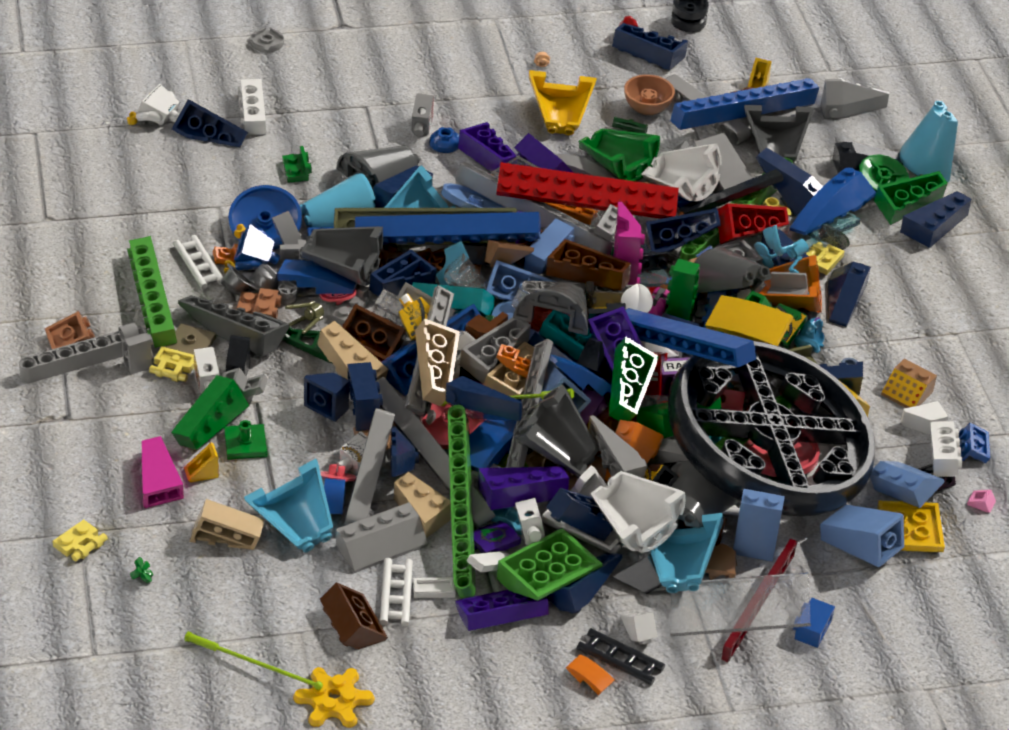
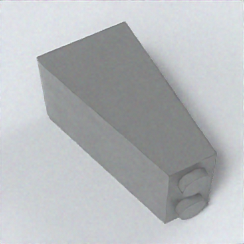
[692,133,753,193]

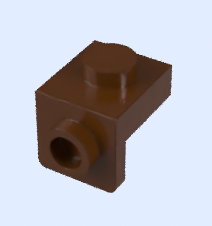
[378,244,403,268]

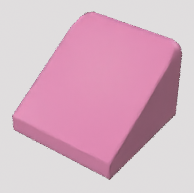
[967,490,996,513]

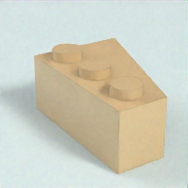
[394,472,451,538]
[189,499,265,550]

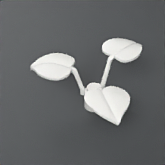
[621,284,679,358]

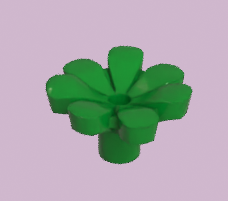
[130,557,154,583]

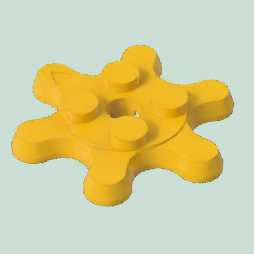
[293,667,375,728]

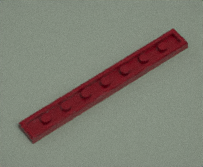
[721,539,797,662]

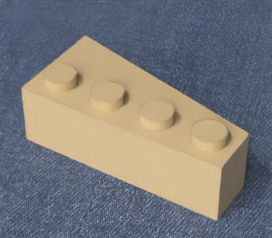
[415,318,460,406]
[317,321,389,380]

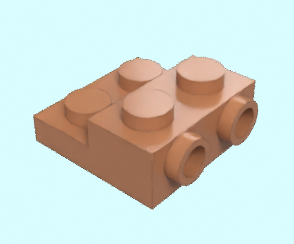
[237,288,282,319]
[44,311,95,349]

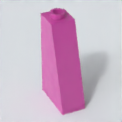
[141,436,184,508]

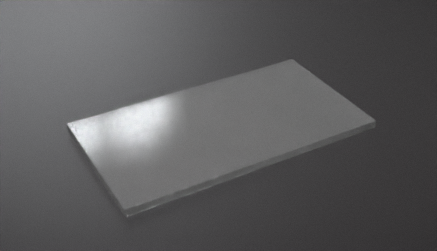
[670,572,811,637]

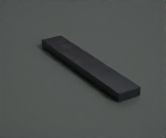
[679,169,784,214]

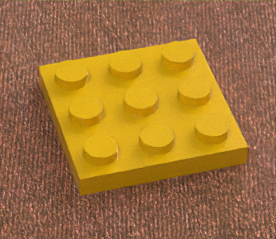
[877,500,945,552]

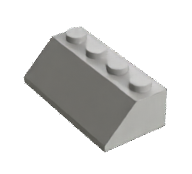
[336,503,428,573]

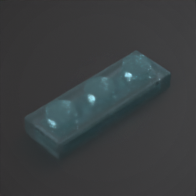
[807,211,860,242]

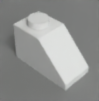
[900,401,948,434]
[621,611,658,644]

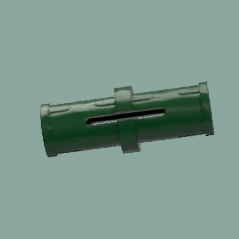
[612,116,648,134]

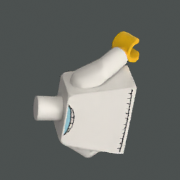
[127,84,179,125]

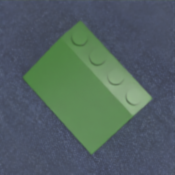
[497,528,602,600]

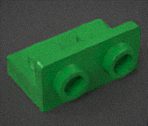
[282,146,312,183]

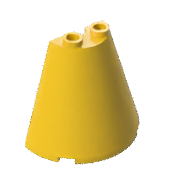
[529,70,597,136]

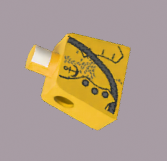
[399,293,430,342]

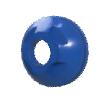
[429,127,459,153]

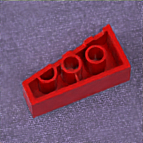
[718,203,789,244]

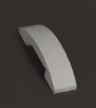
[557,154,615,179]

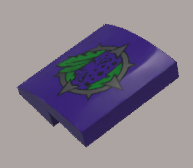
[474,521,521,553]

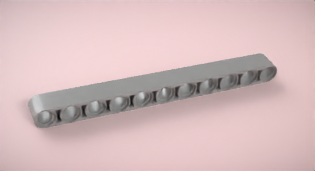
[455,162,614,255]
[376,377,495,528]

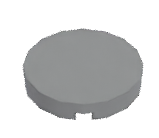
[251,28,284,53]

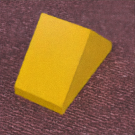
[747,57,772,88]
[184,442,219,483]

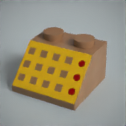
[881,358,937,408]

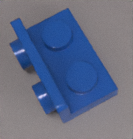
[959,423,990,463]

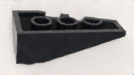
[832,142,904,173]

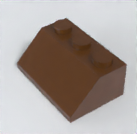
[342,304,407,360]
[320,582,388,649]

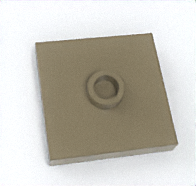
[166,324,216,355]

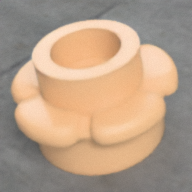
[534,52,550,67]

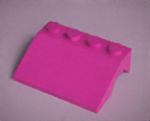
[613,202,645,285]

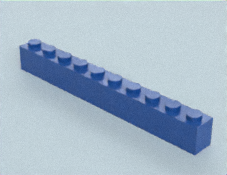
[670,78,820,130]
[355,212,541,245]
[625,308,756,367]

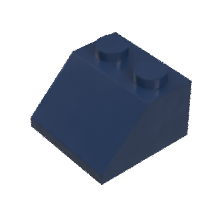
[304,373,350,422]

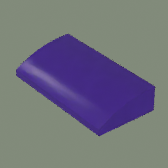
[588,306,655,377]
[455,590,549,631]

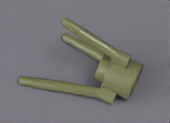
[285,301,324,334]

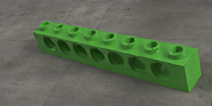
[127,236,177,348]

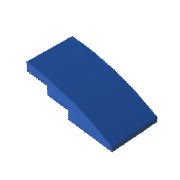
[277,259,357,294]
[549,354,612,396]
[470,419,517,472]

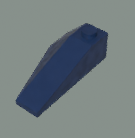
[828,261,871,327]
[446,376,522,421]
[390,426,419,477]
[546,553,623,614]

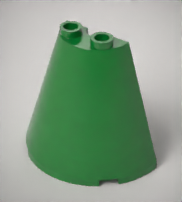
[578,129,660,182]

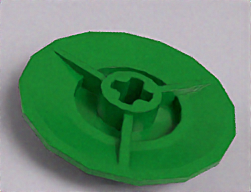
[859,154,909,192]

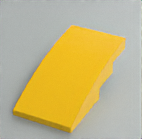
[705,295,793,346]

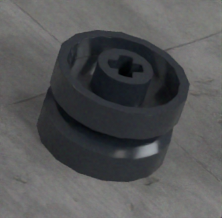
[671,0,709,32]

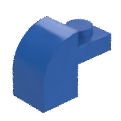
[324,478,346,514]

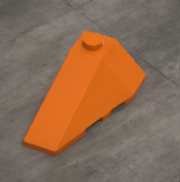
[604,420,664,485]

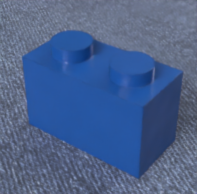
[793,598,835,648]

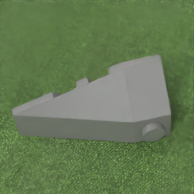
[588,415,647,480]

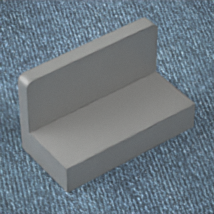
[767,272,808,295]

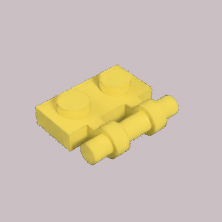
[806,242,845,275]
[149,346,194,382]
[53,519,108,562]

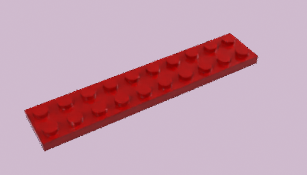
[496,162,679,219]

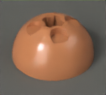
[624,75,675,115]

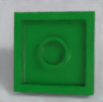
[224,420,267,460]

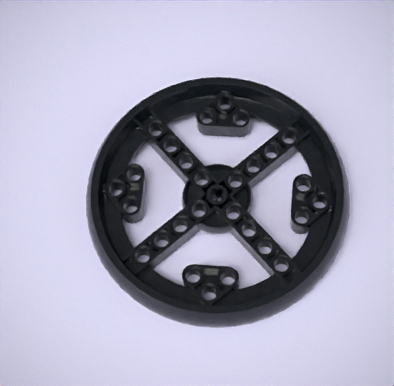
[668,341,876,517]

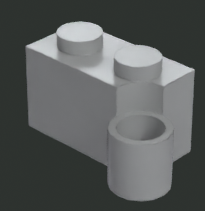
[118,323,154,375]

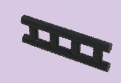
[577,628,665,685]

